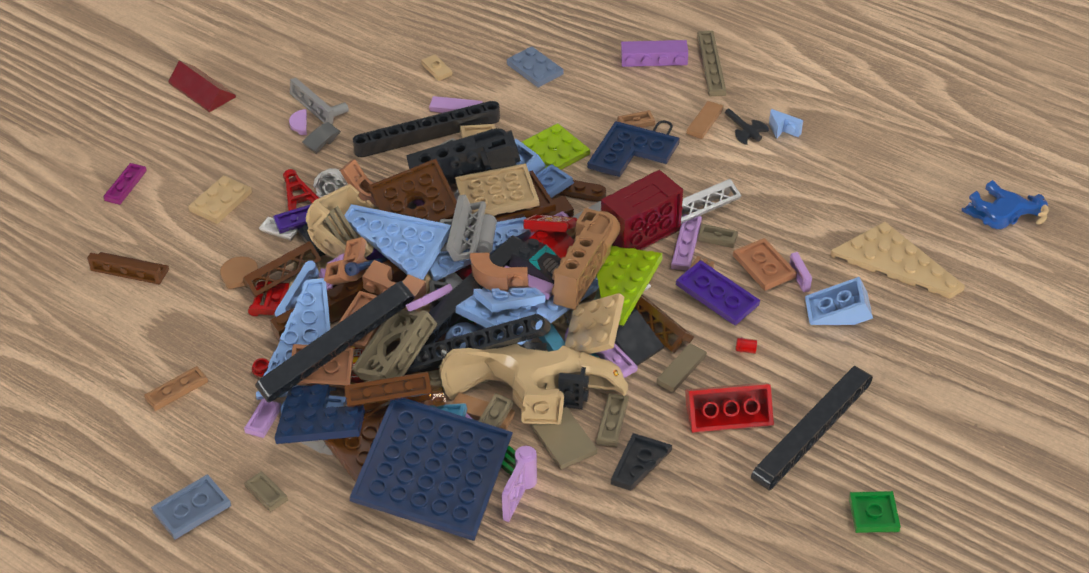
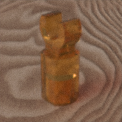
[429,387,446,406]

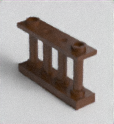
[344,372,432,411]

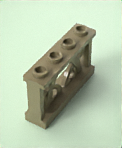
[352,310,437,381]

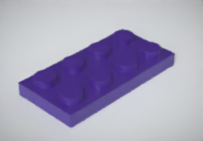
[675,260,760,326]

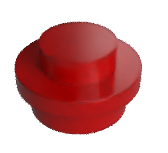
[252,358,269,377]

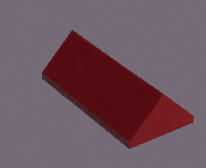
[168,60,236,113]

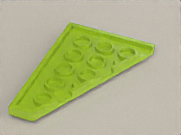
[597,246,663,326]

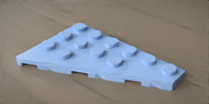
[344,204,451,280]
[256,278,336,400]

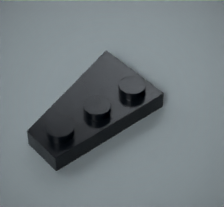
[611,433,672,491]

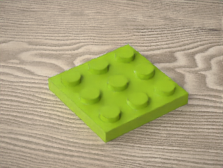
[522,123,590,170]

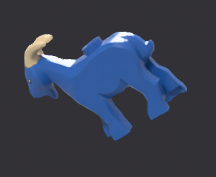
[961,180,1049,229]

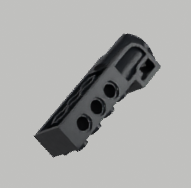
[406,128,521,185]

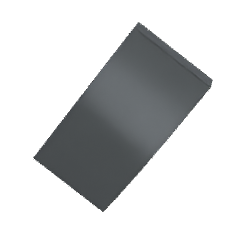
[302,122,341,154]

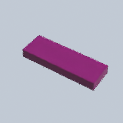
[103,163,147,205]

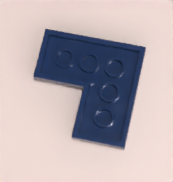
[587,121,680,177]
[274,384,365,444]

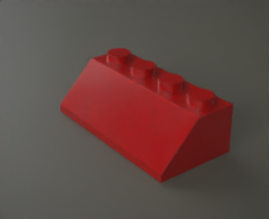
[685,382,774,433]

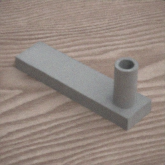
[290,78,349,125]

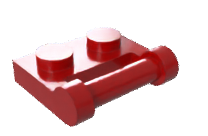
[248,281,290,317]

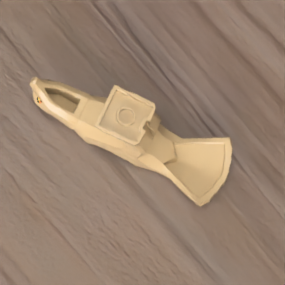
[439,344,628,424]

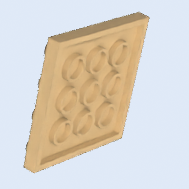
[455,163,539,216]

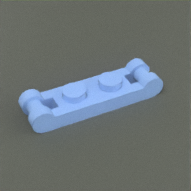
[275,260,320,317]

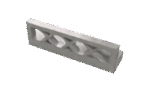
[681,179,742,224]
[446,194,486,262]

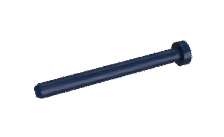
[345,257,389,276]

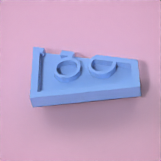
[474,288,545,313]

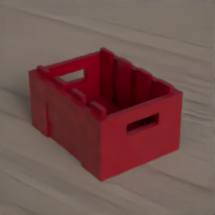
[601,169,683,250]

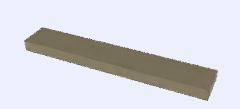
[697,31,726,96]

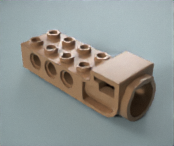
[551,208,620,310]

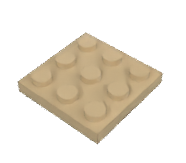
[565,293,625,354]

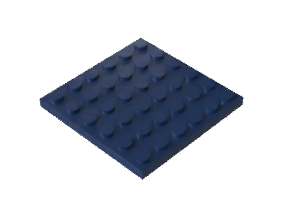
[349,398,513,541]

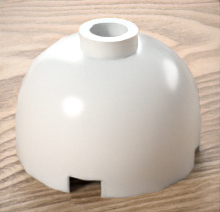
[313,168,348,198]

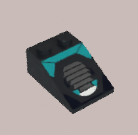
[509,238,561,284]

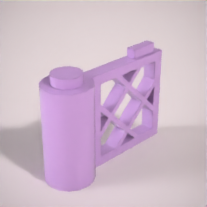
[502,446,537,522]

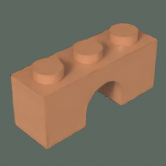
[362,260,426,308]

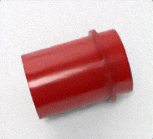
[736,337,757,354]

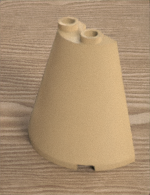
[306,184,378,258]

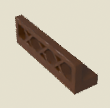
[242,241,322,297]
[87,252,169,285]
[636,294,694,353]

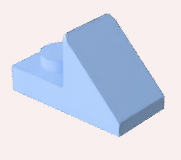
[769,109,803,139]

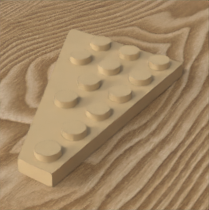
[830,222,965,299]

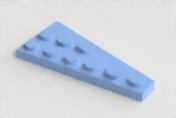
[429,217,531,281]

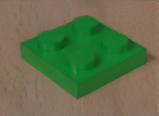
[849,491,901,533]

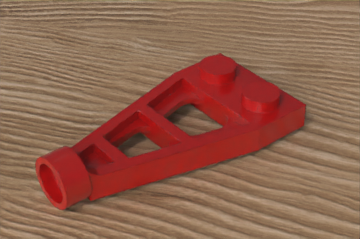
[283,169,319,228]

